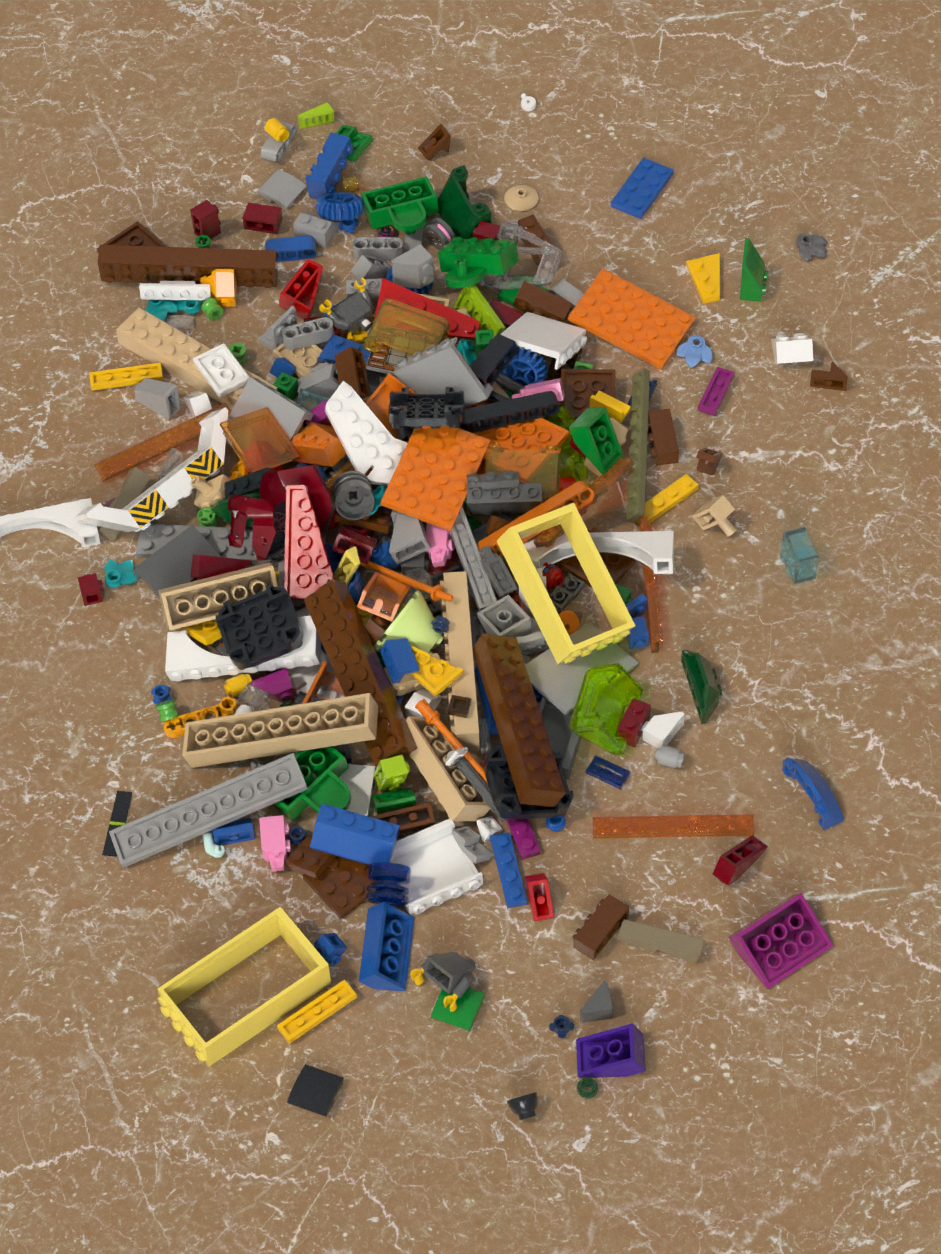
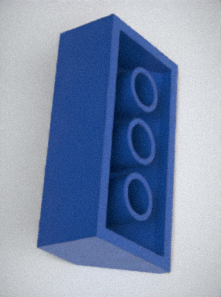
[310,803,400,870]
[359,902,414,991]

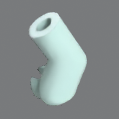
[203,833,225,858]

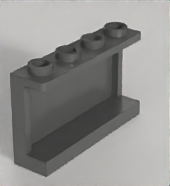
[467,483,548,516]
[133,525,221,606]
[537,696,589,779]

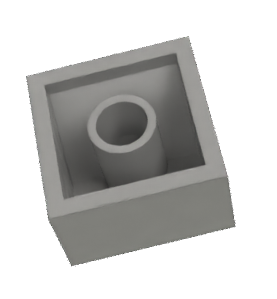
[293,212,341,248]
[391,244,434,289]
[477,595,532,638]

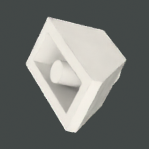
[183,391,213,421]
[405,689,442,719]
[642,712,685,748]

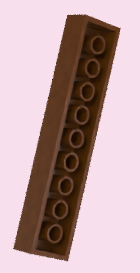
[98,245,278,288]
[304,579,418,766]
[473,633,566,807]

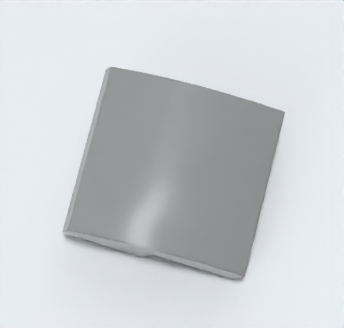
[257,169,307,210]

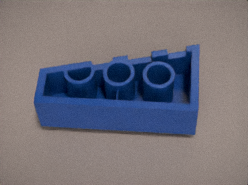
[305,133,353,200]

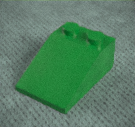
[740,238,768,302]
[569,407,623,475]

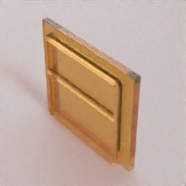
[220,407,301,473]

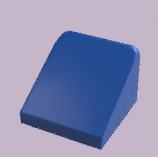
[270,357,296,377]

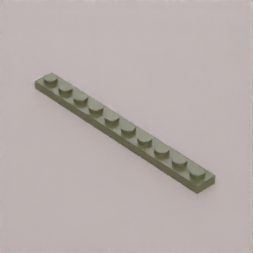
[626,368,650,523]

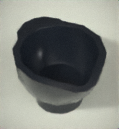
[507,1092,538,1120]

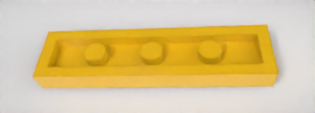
[89,363,163,391]
[636,474,699,528]
[277,979,357,1044]

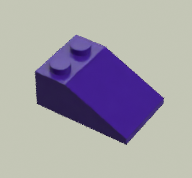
[576,1023,646,1078]

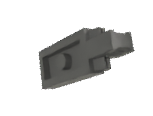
[467,470,519,490]
[479,545,517,599]

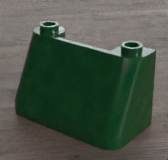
[437,165,492,239]

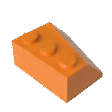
[288,422,347,467]

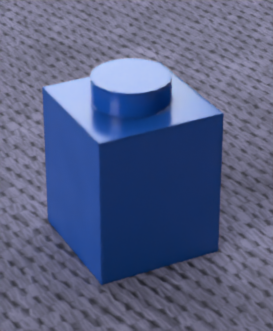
[626,616,649,649]

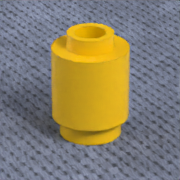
[265,118,290,142]
[223,673,253,698]

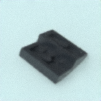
[287,1064,344,1117]

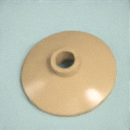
[504,185,539,212]

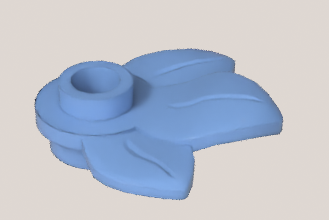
[677,335,712,368]

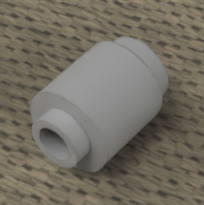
[655,745,685,769]

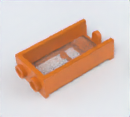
[357,572,411,622]
[302,661,345,704]

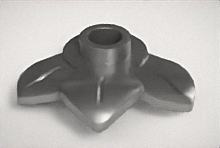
[796,234,828,262]

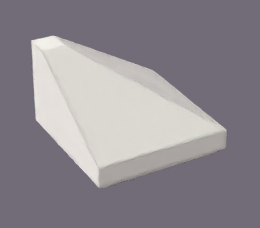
[445,747,468,766]
[476,816,503,842]

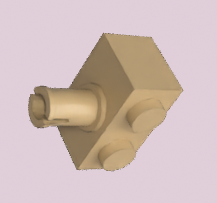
[190,474,231,509]
[692,495,737,537]

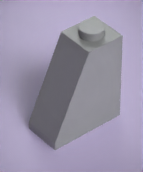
[297,364,339,402]
[134,378,181,420]
[389,513,431,564]

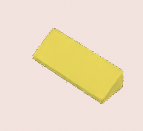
[334,546,360,587]

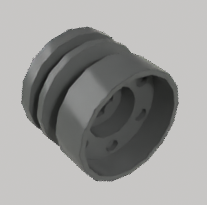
[332,471,375,520]

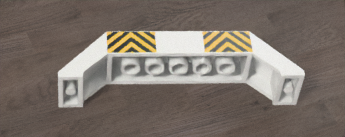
[74,407,228,532]

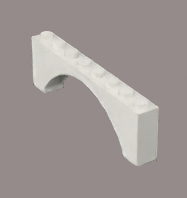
[0,498,101,548]
[523,531,674,574]
[165,616,321,682]

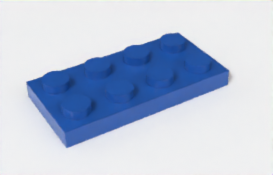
[611,157,674,219]

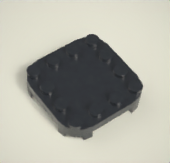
[388,387,464,429]
[215,584,303,670]
[484,745,573,819]

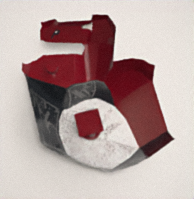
[227,464,335,561]

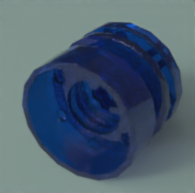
[366,863,411,906]

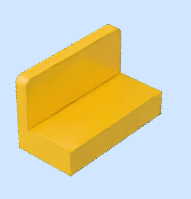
[590,391,631,424]

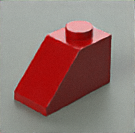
[524,873,554,921]

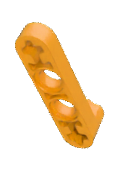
[164,696,237,738]

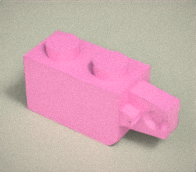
[512,378,565,401]
[426,523,455,567]
[259,815,291,872]

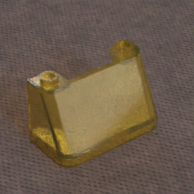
[363,299,450,355]
[485,444,562,498]

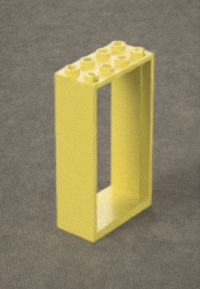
[497,503,635,664]
[157,907,331,1067]

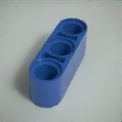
[265,236,316,262]

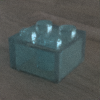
[780,527,818,584]

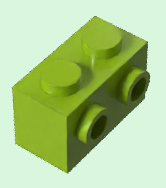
[374,755,410,792]

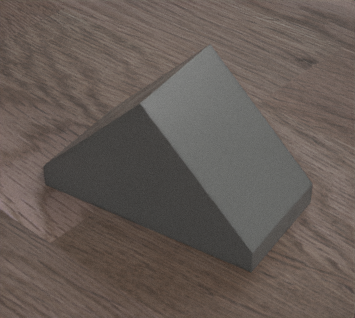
[580,981,613,1023]

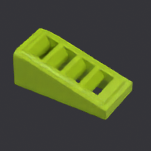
[298,102,335,129]

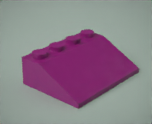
[728,893,833,989]

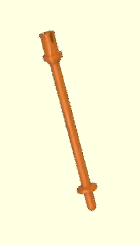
[359,561,453,602]
[415,699,488,785]

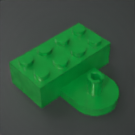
[361,176,439,235]
[438,237,519,288]
[273,746,351,821]

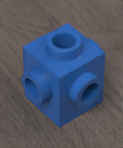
[371,541,400,570]
[314,933,347,966]

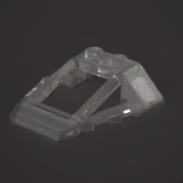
[480,222,563,290]

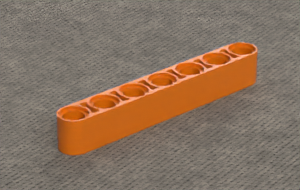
[476,481,594,559]

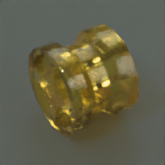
[341,174,359,193]

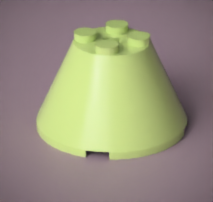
[373,590,444,655]

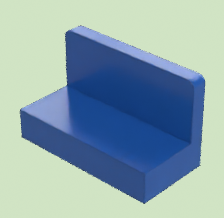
[380,638,419,683]
[213,818,255,846]

